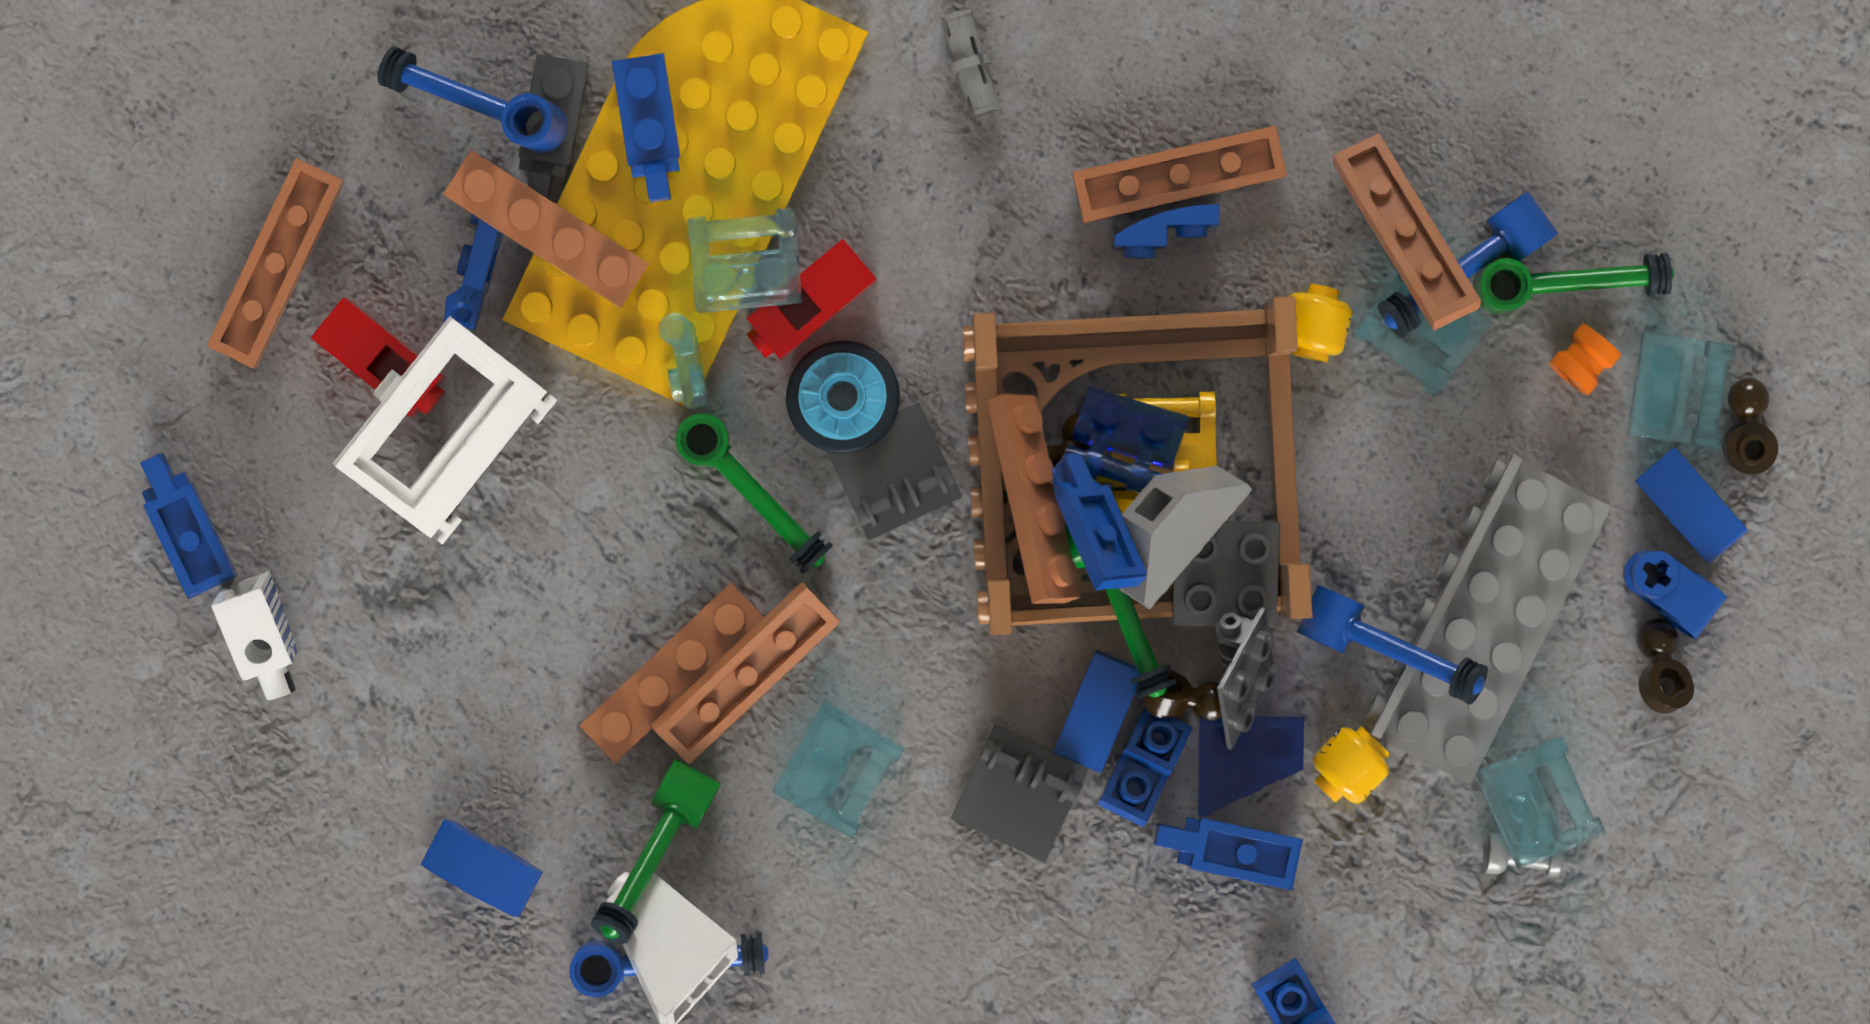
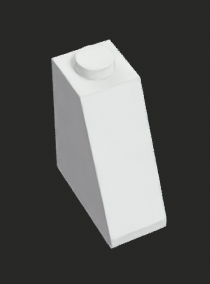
[607,872,738,1024]

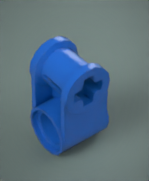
[1623,550,1727,640]

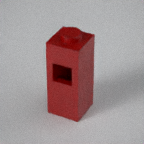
[746,239,877,360]
[310,297,447,418]

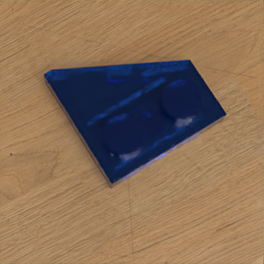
[1197,716,1304,816]

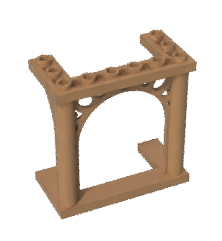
[962,296,1312,635]

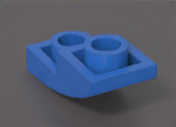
[1112,204,1219,259]
[1635,447,1749,564]
[1053,650,1140,773]
[1097,708,1193,827]
[420,819,543,917]
[1251,958,1335,1024]

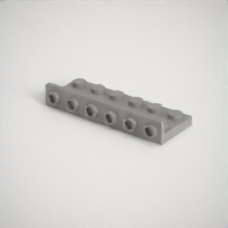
[1364,454,1612,785]

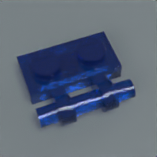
[1065,386,1189,494]

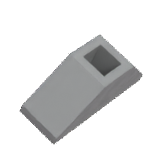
[1118,466,1252,609]

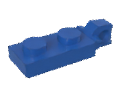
[612,53,681,203]
[444,214,503,330]
[140,453,238,599]
[1051,453,1147,590]
[1153,817,1303,890]

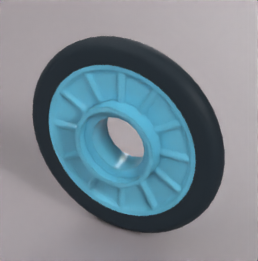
[786,341,900,454]

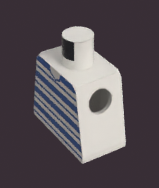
[211,571,297,701]

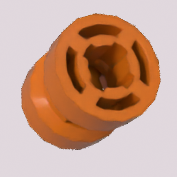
[1548,323,1622,396]

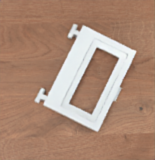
[333,316,557,545]

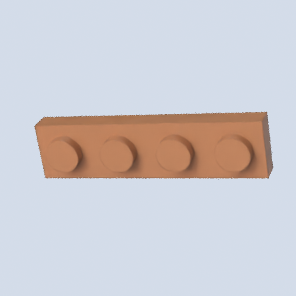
[1072,125,1287,224]
[1333,133,1481,331]
[442,150,649,308]
[206,158,345,369]
[986,394,1081,604]
[579,582,764,763]
[650,582,840,765]

